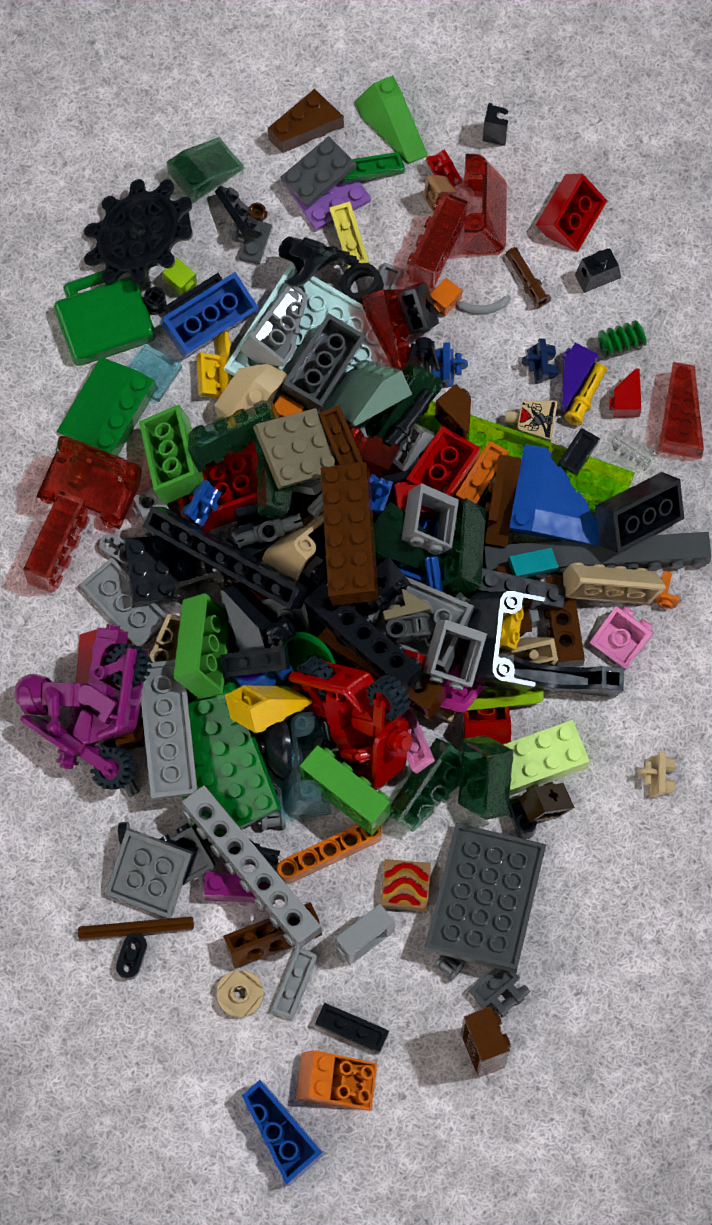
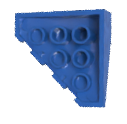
[510,444,600,546]

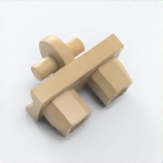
[638,751,675,797]

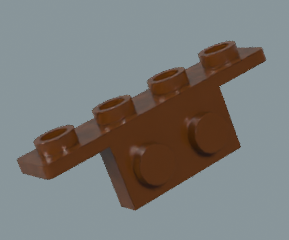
[485,455,521,547]

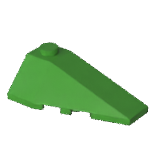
[354,75,428,164]

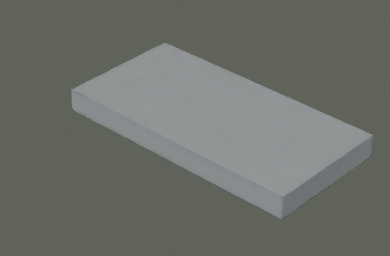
[78,557,167,647]

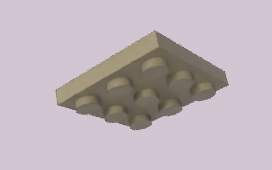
[253,408,339,490]

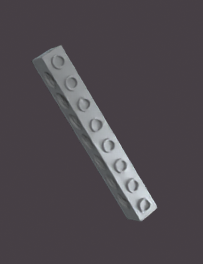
[181,785,321,950]

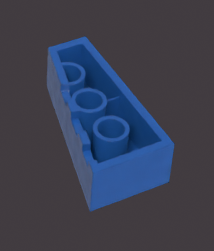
[242,1080,325,1186]

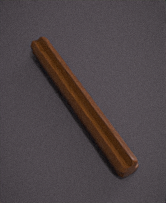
[78,916,194,940]

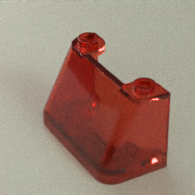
[463,154,507,255]
[36,436,142,530]

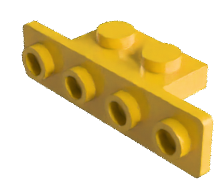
[196,331,232,399]

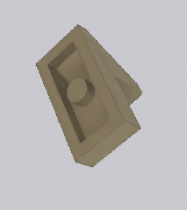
[383,589,433,623]

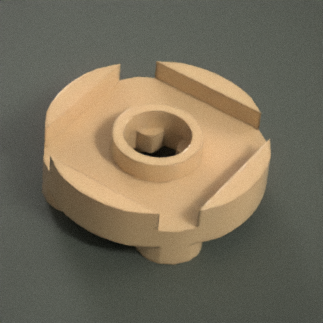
[217,970,264,1019]

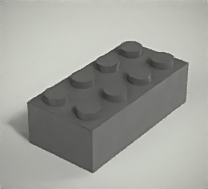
[281,313,366,413]

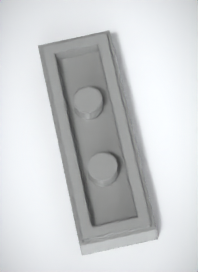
[270,947,319,1021]

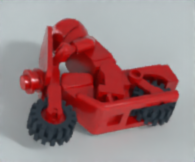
[289,656,412,791]

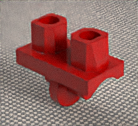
[426,149,462,187]

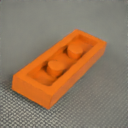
[456,440,509,508]

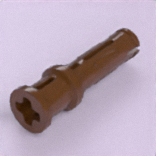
[505,247,551,309]

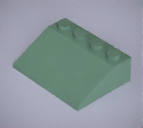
[321,359,412,426]

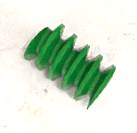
[598,320,647,358]

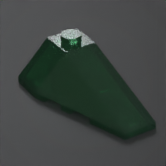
[374,502,459,581]

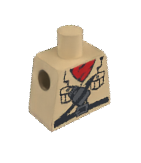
[505,401,558,447]

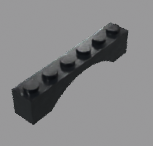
[499,654,624,698]

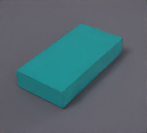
[508,548,559,578]

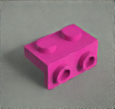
[440,665,483,712]

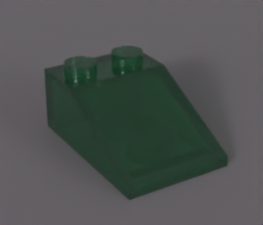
[166,137,245,203]

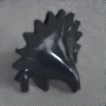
[278,236,359,286]

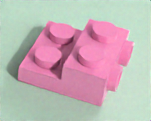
[589,605,655,669]

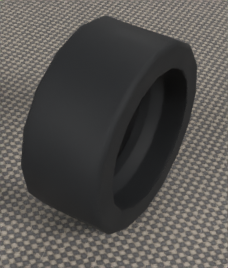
[340,263,384,306]

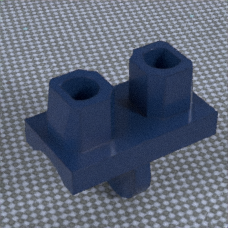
[521,338,558,383]

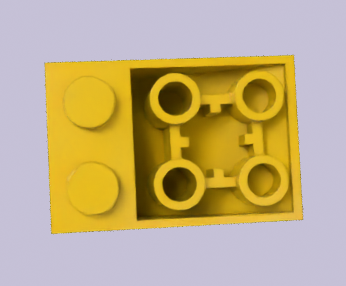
[225,685,313,733]

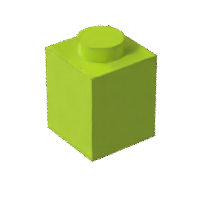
[162,258,197,295]

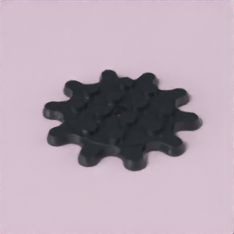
[84,179,193,285]

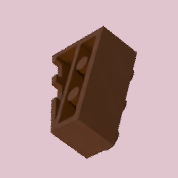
[268,89,344,153]

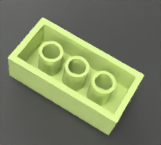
[486,720,590,799]

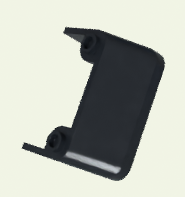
[459,591,545,693]

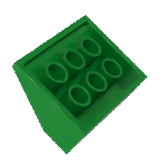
[57,357,158,462]

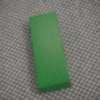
[343,152,405,183]

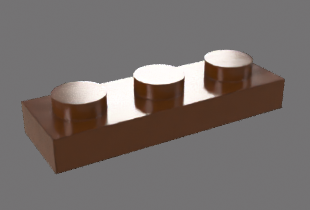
[318,405,363,465]

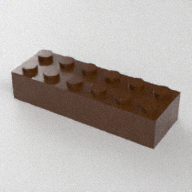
[321,462,379,606]

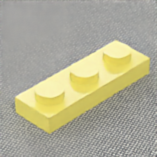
[330,201,369,268]

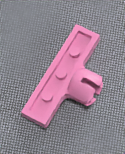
[400,708,435,774]

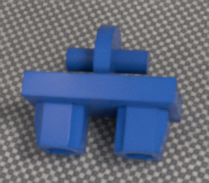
[432,342,468,387]
[370,474,393,518]
[182,480,222,527]

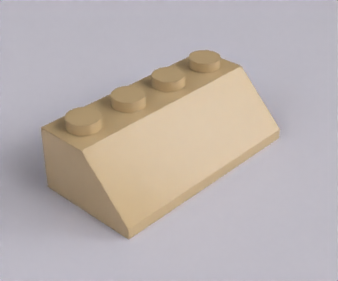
[563,562,666,605]

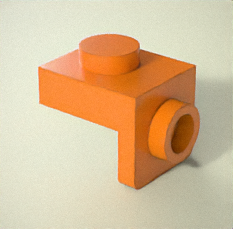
[654,571,680,609]

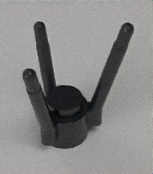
[403,337,440,384]

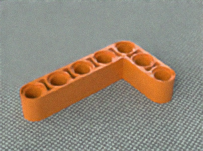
[277,822,382,884]

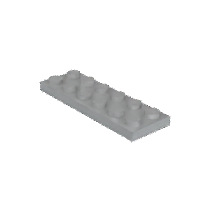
[141,660,197,800]

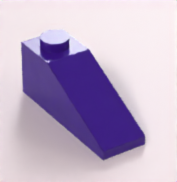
[561,342,598,415]

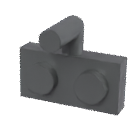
[230,220,272,265]

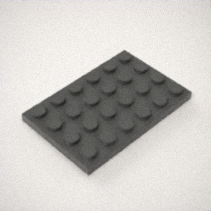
[424,823,546,973]

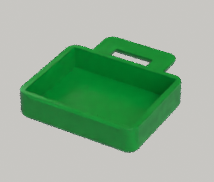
[54,270,155,366]

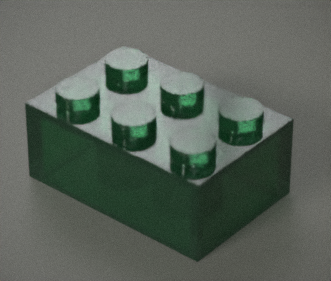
[458,735,513,820]

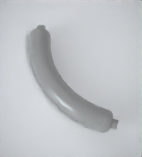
[457,296,511,314]

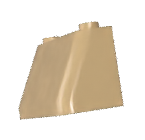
[262,511,324,581]

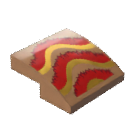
[381,859,431,912]

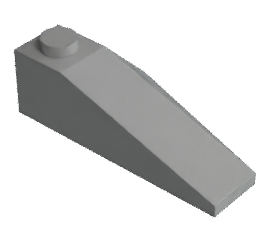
[239,285,308,367]

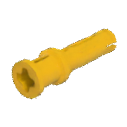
[564,363,607,426]

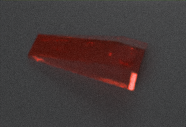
[362,289,413,377]

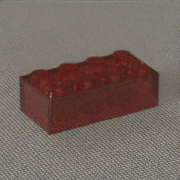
[407,192,468,291]
[23,491,90,593]

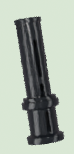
[382,388,436,452]

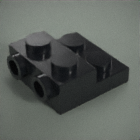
[159,823,217,885]

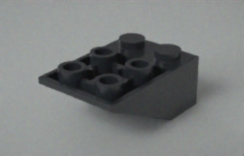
[220,582,278,652]

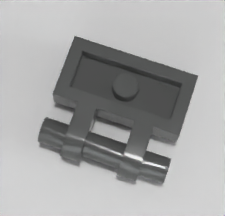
[468,968,530,1018]

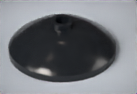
[258,720,292,781]

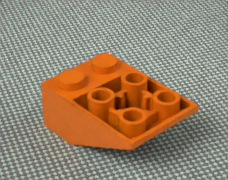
[296,1050,377,1111]

